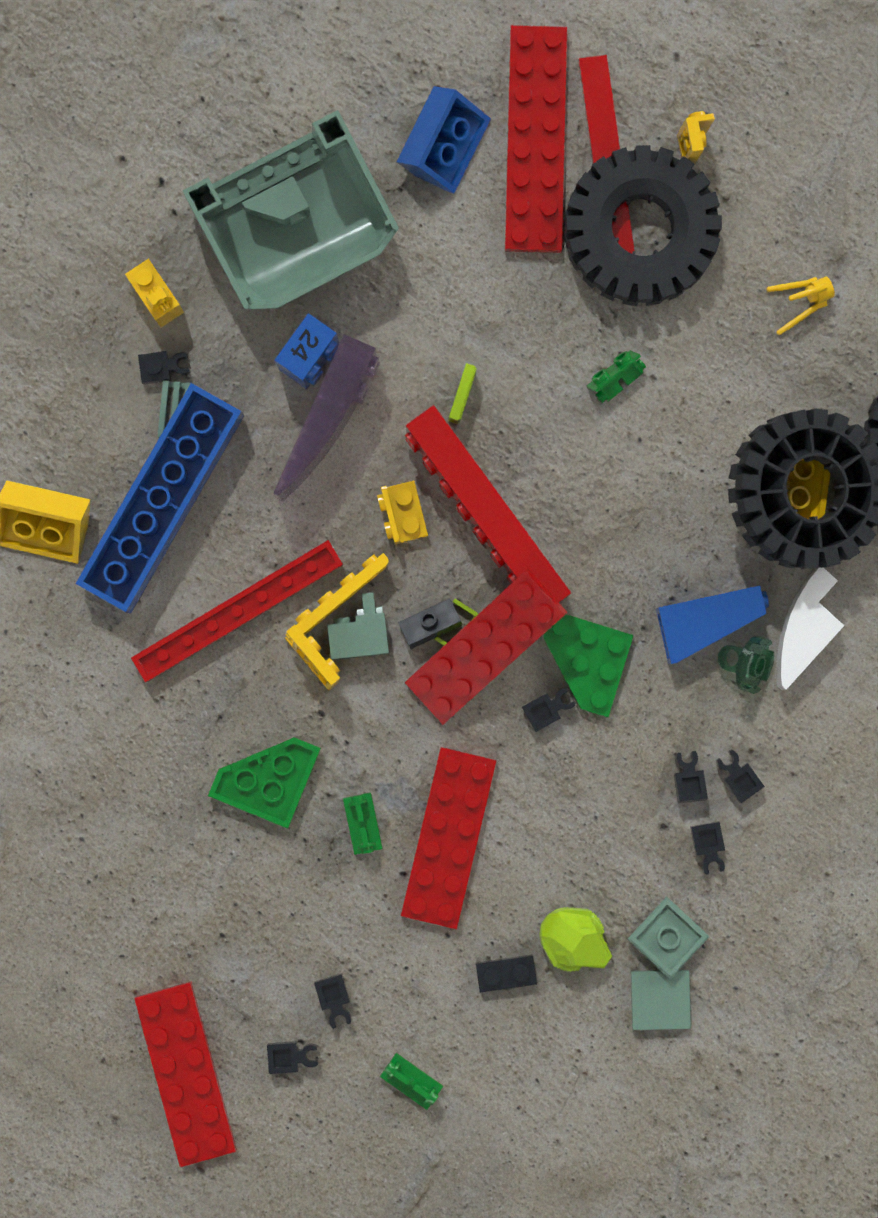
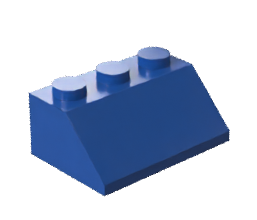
[397,86,491,194]

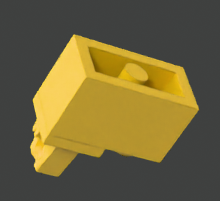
[125,258,184,327]

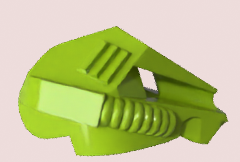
[539,907,612,972]

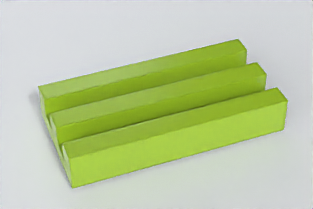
[449,363,477,424]

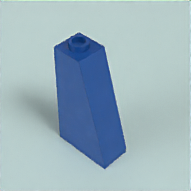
[656,586,769,665]

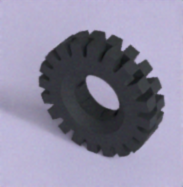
[564,145,722,306]
[728,408,878,569]

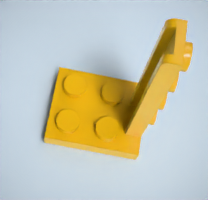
[285,553,389,691]

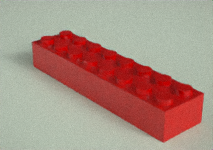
[404,405,571,603]

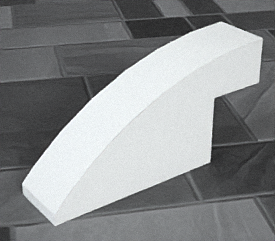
[777,568,844,690]

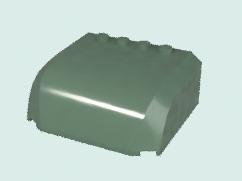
[183,110,399,309]

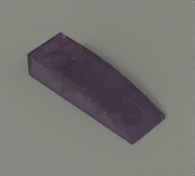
[273,334,380,502]

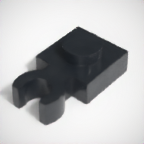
[138,351,190,385]
[522,688,576,732]
[716,749,765,803]
[674,751,708,803]
[690,821,725,875]
[314,973,352,1029]
[267,1041,318,1074]

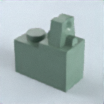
[327,592,389,660]

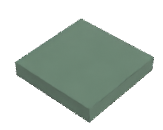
[627,897,710,979]
[630,969,691,1030]

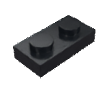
[476,954,537,993]

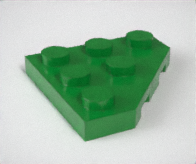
[543,614,634,718]
[208,737,321,829]

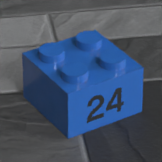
[275,313,340,389]

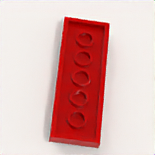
[404,569,567,725]
[401,747,497,929]
[134,981,237,1167]

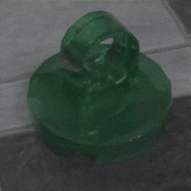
[717,636,774,694]

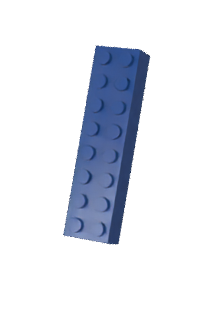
[75,383,244,614]

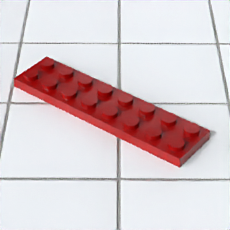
[505,25,567,253]

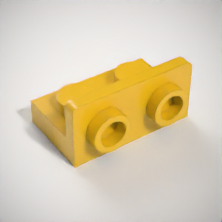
[677,111,715,164]
[377,480,428,545]

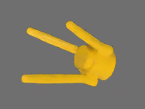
[766,276,835,335]

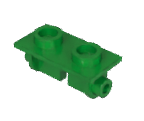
[587,350,646,403]
[343,792,383,855]
[380,1053,444,1110]

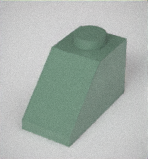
[242,176,310,226]

